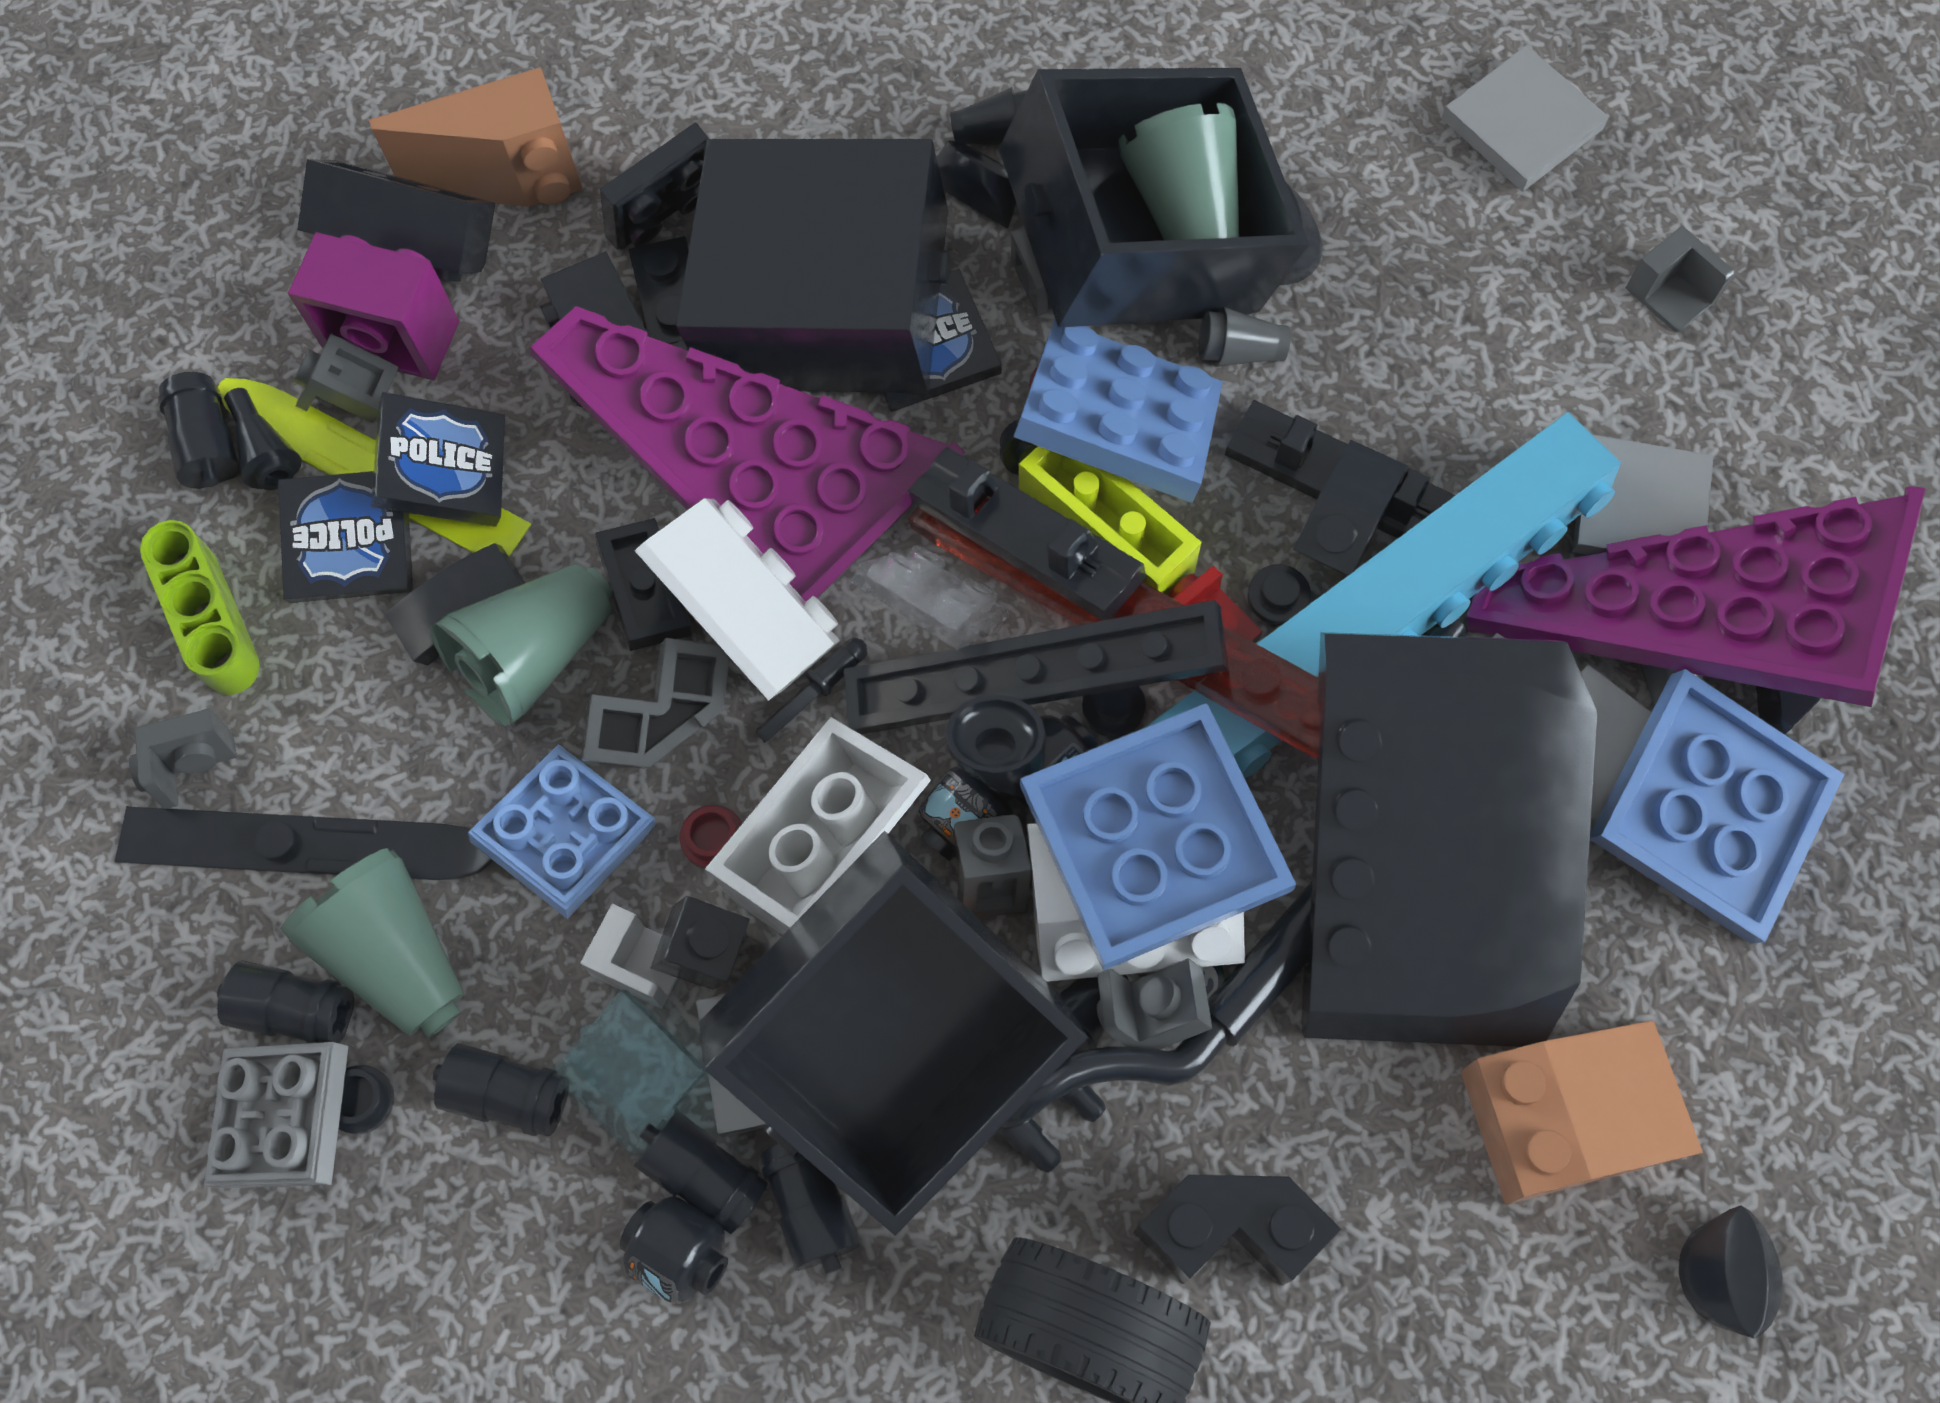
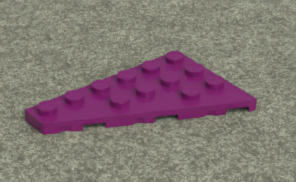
[530,306,965,601]
[1467,486,1925,707]

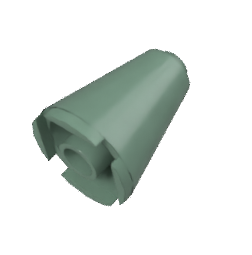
[1118,103,1239,241]
[430,564,613,727]
[280,848,464,1038]

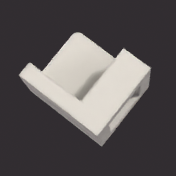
[580,904,678,1009]

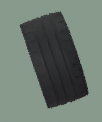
[974,1237,1211,1403]

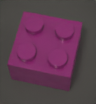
[287,232,460,381]

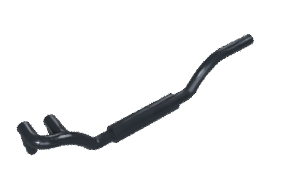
[998,619,1468,1173]

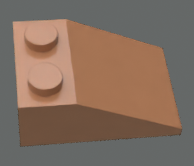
[369,67,583,207]
[1460,1020,1703,1205]

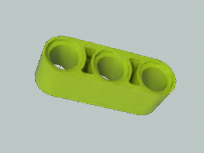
[140,520,260,695]

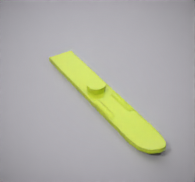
[218,378,532,556]

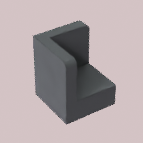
[1625,225,1734,332]

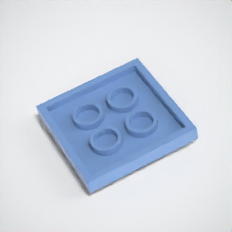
[1014,319,1223,503]
[1590,669,1845,944]
[1020,703,1296,971]

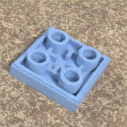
[468,744,655,919]

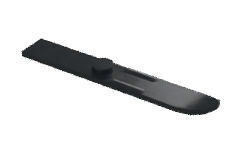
[115,806,493,880]

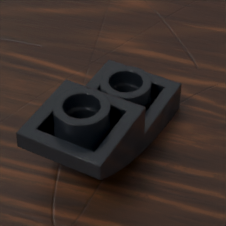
[385,543,525,666]

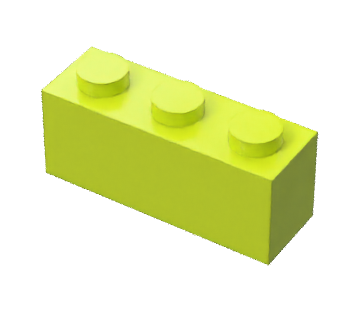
[1019,446,1202,612]

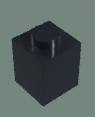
[650,895,750,990]

